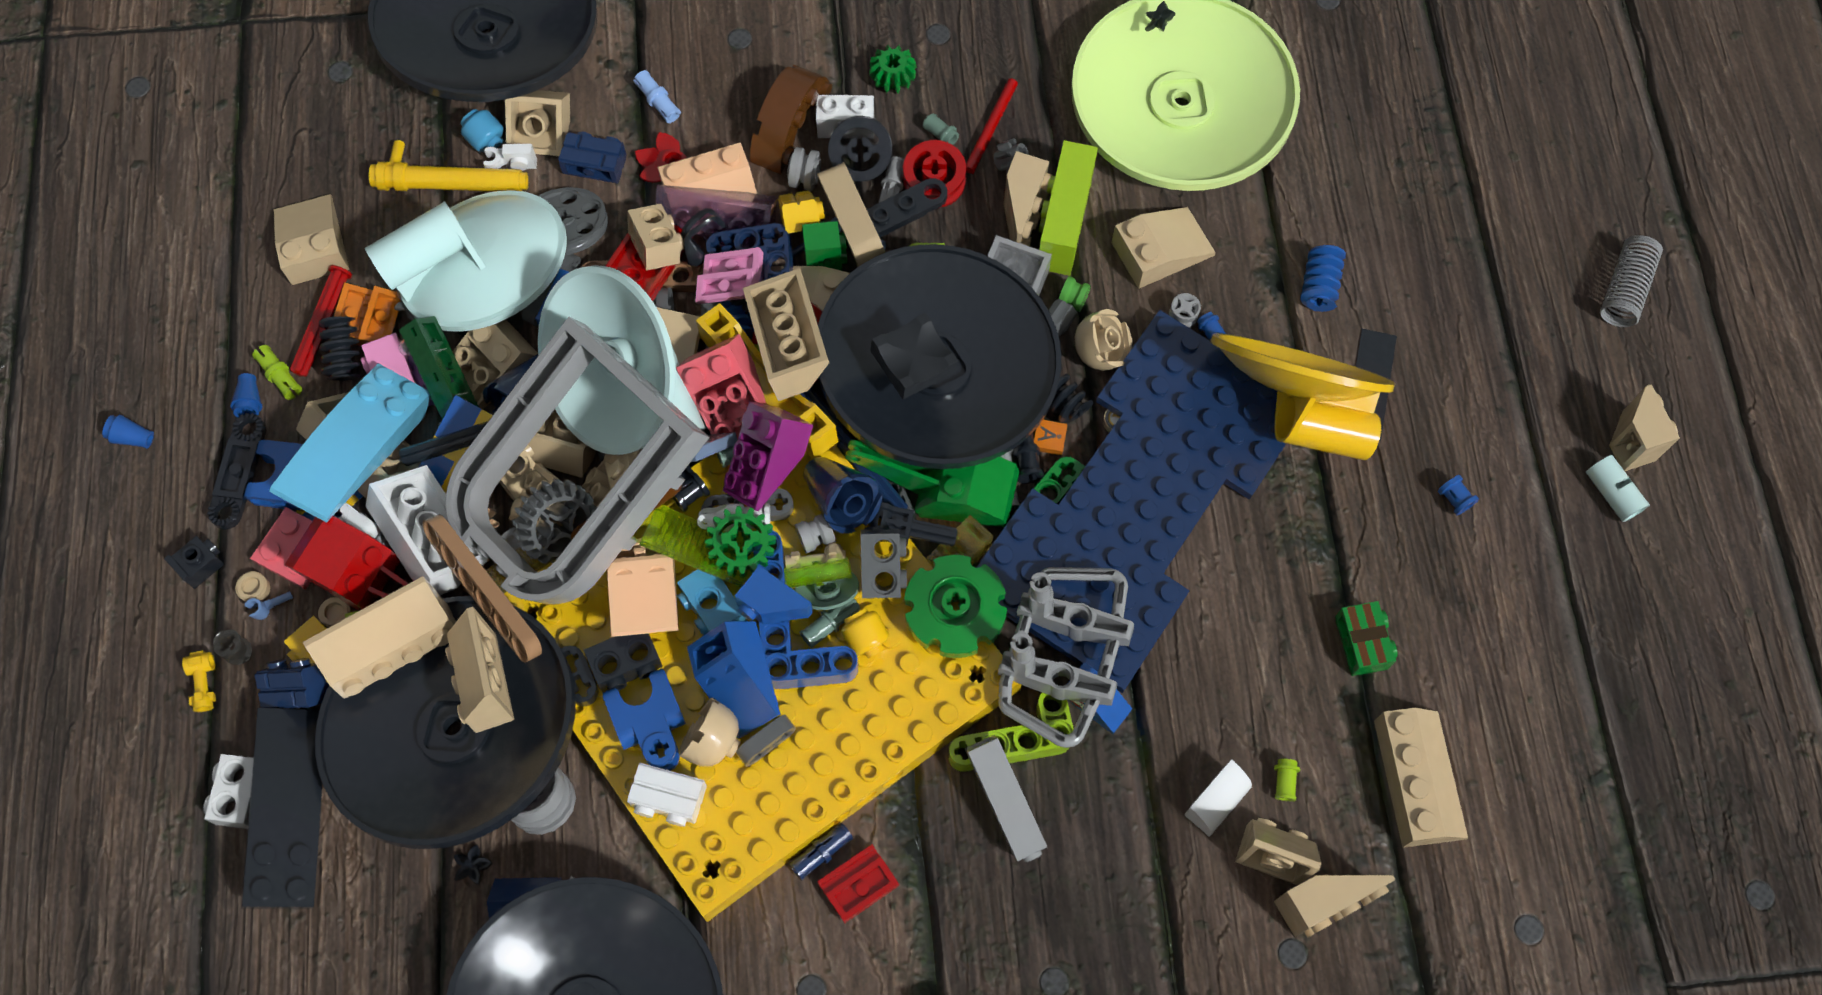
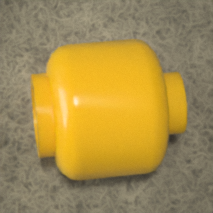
[841,608,889,658]

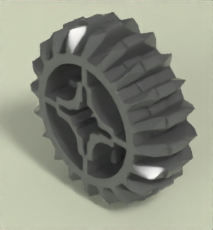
[511,478,597,564]

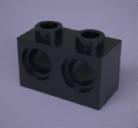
[584,633,663,693]

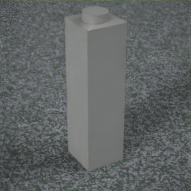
[964,735,1047,862]

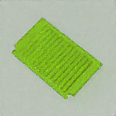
[639,506,754,587]

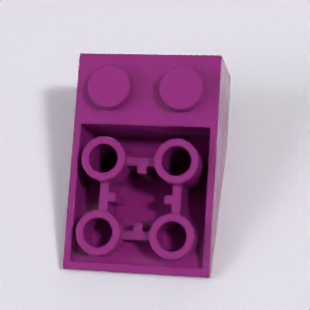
[723,401,813,511]

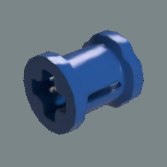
[1437,475,1479,516]

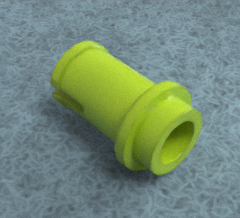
[1274,759,1300,801]

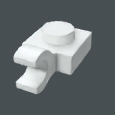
[483,144,537,171]

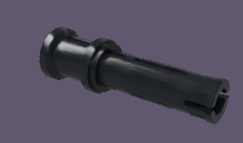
[1013,433,1044,484]

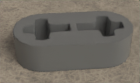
[736,715,796,767]

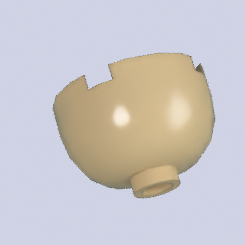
[1075,309,1132,371]
[679,698,741,767]

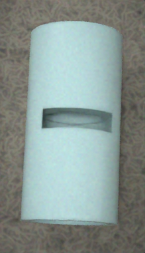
[1586,455,1650,522]

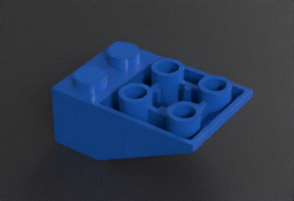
[687,621,780,738]

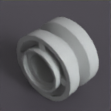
[787,147,821,191]

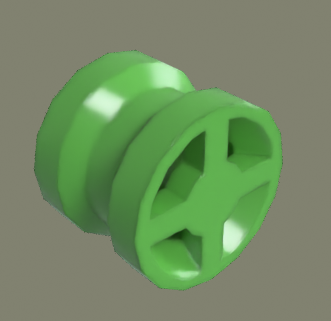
[1059,276,1091,312]

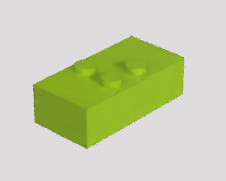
[1039,140,1098,276]

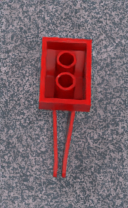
[284,516,408,611]

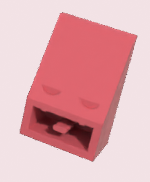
[676,334,767,441]

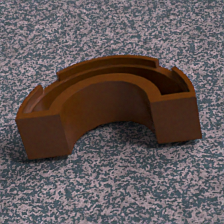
[750,64,832,174]

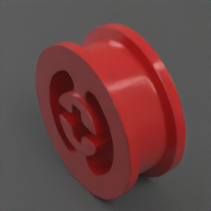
[903,140,966,208]

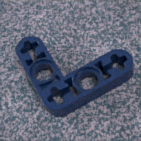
[706,223,793,280]

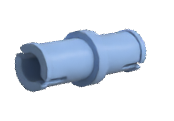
[633,70,681,123]

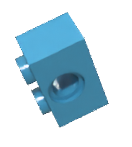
[677,562,747,636]

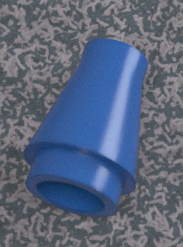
[230,373,262,418]
[102,415,154,449]

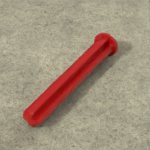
[290,265,352,377]

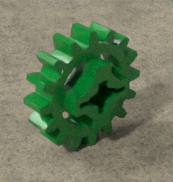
[705,506,776,578]

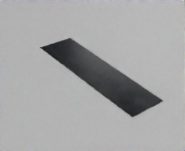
[1356,329,1397,441]

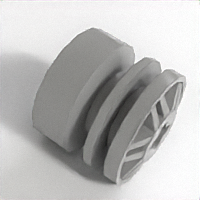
[511,767,576,835]

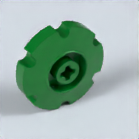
[904,555,1007,658]

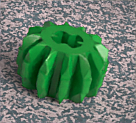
[869,44,916,94]

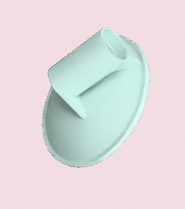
[365,190,567,331]
[538,265,706,455]

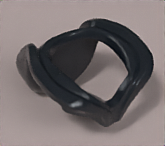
[681,208,726,266]

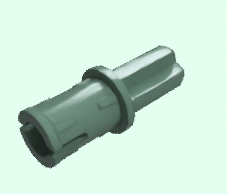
[800,598,860,648]

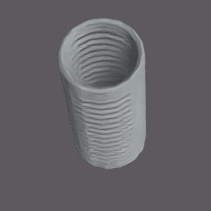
[1600,235,1663,327]

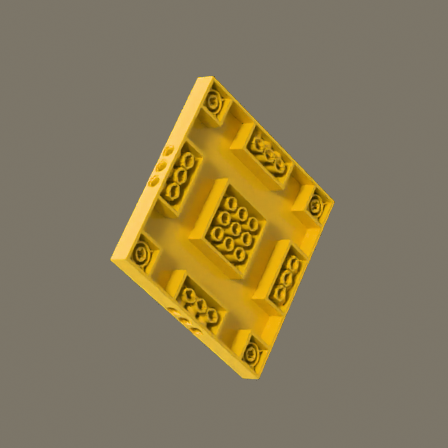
[504,445,1021,922]

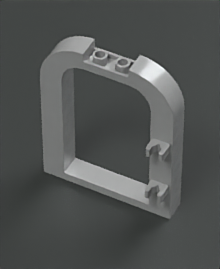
[446,316,710,604]

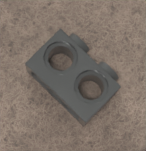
[860,529,907,598]

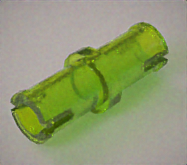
[784,558,852,588]

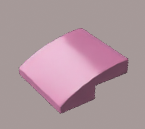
[695,247,764,304]

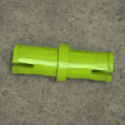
[252,345,302,400]

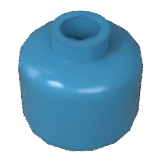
[460,109,504,152]

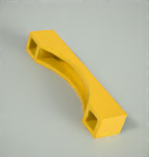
[696,303,838,459]

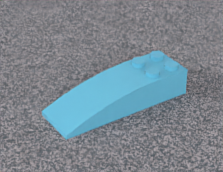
[269,363,431,523]

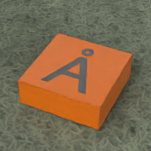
[1034,420,1068,455]

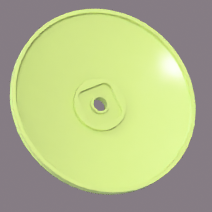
[1071,0,1300,191]

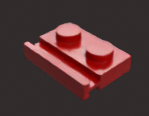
[817,844,899,924]

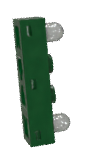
[398,316,479,430]

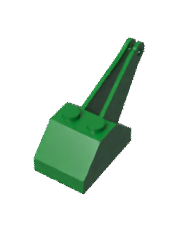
[845,440,1019,527]

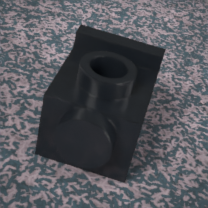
[164,536,224,589]

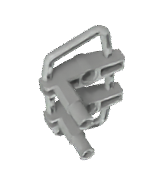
[998,567,1134,748]

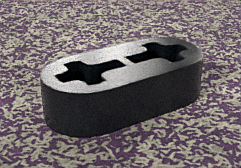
[561,645,599,707]

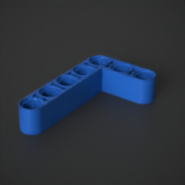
[753,531,858,689]

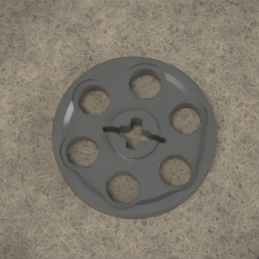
[539,187,608,255]

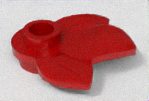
[635,132,687,183]

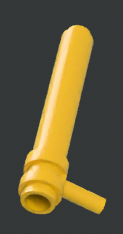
[369,140,529,192]

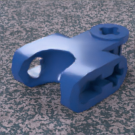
[244,440,303,510]
[603,668,686,771]

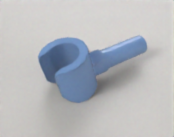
[245,591,293,620]

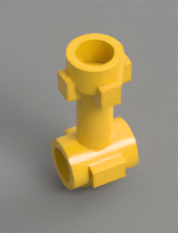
[182,650,216,712]

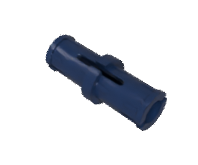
[789,822,853,881]

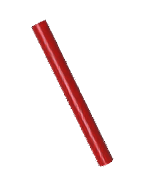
[966,78,1018,174]

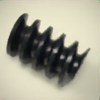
[319,317,361,381]
[1051,366,1093,423]

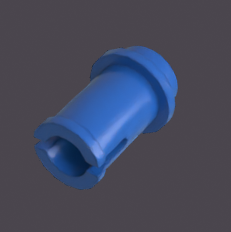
[1197,312,1226,341]

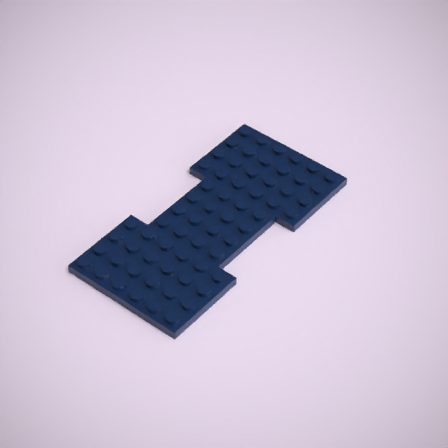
[976,310,1287,693]

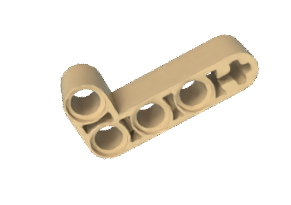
[817,162,885,267]

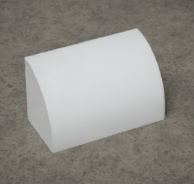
[1185,759,1252,837]

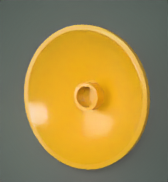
[1211,333,1395,460]

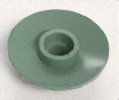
[795,568,859,610]

